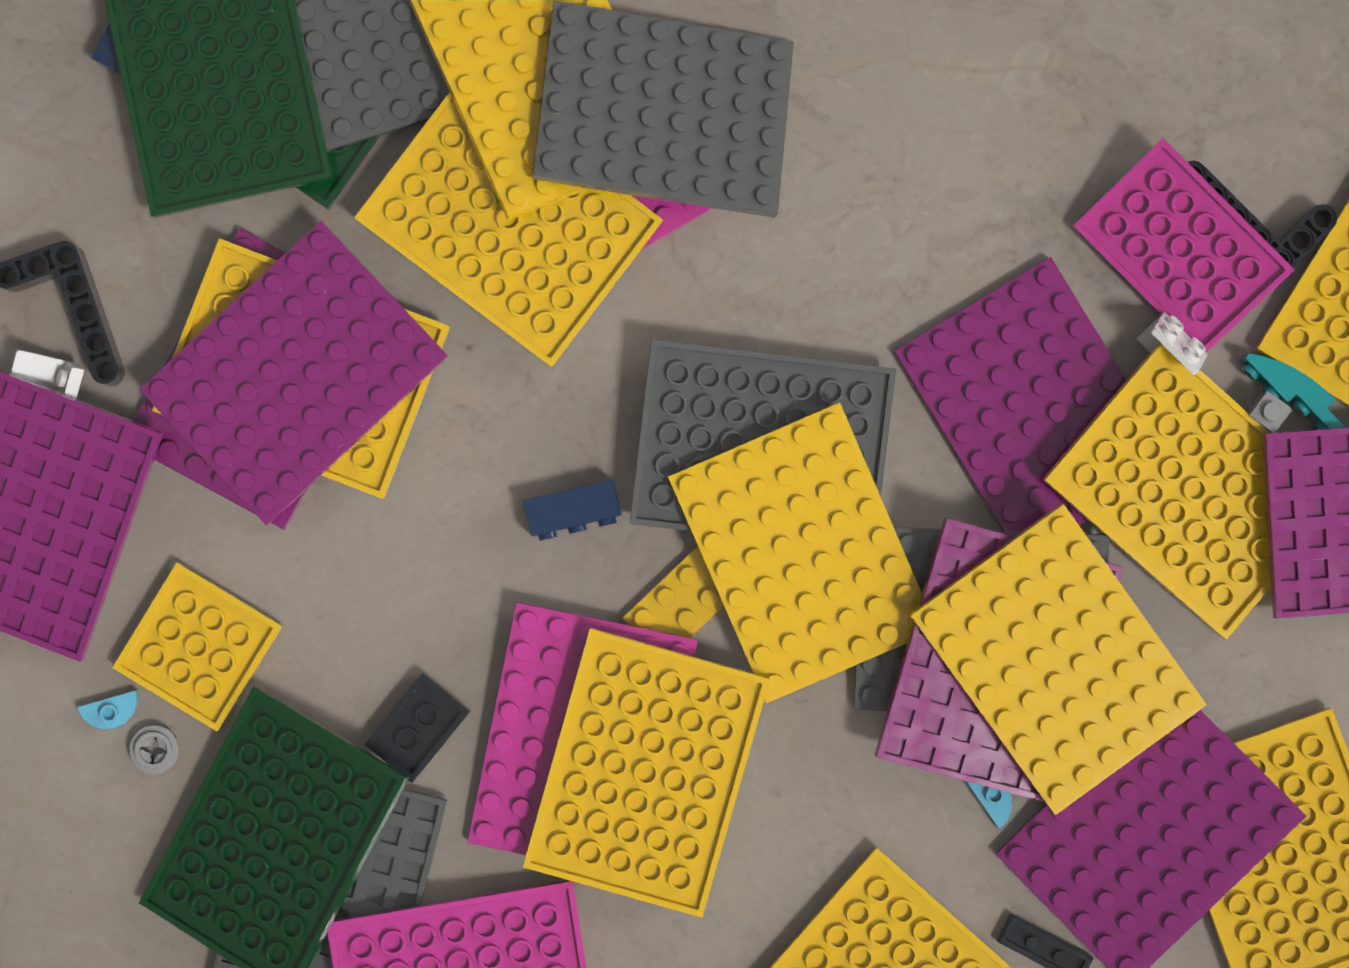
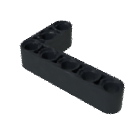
[1188,160,1338,268]
[0,241,125,386]

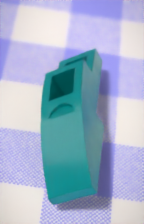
[1239,354,1344,430]

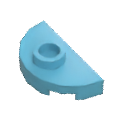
[77,690,139,730]
[966,781,1012,829]

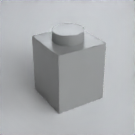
[1246,391,1292,433]

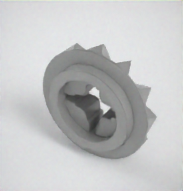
[129,725,180,775]

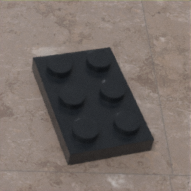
[364,672,471,783]

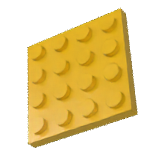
[112,562,283,732]

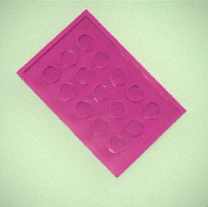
[1073,138,1295,353]

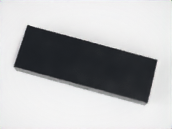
[996,913,1094,968]

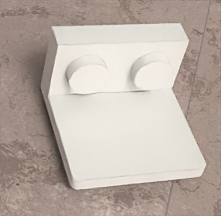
[1137,312,1208,375]
[10,349,84,398]

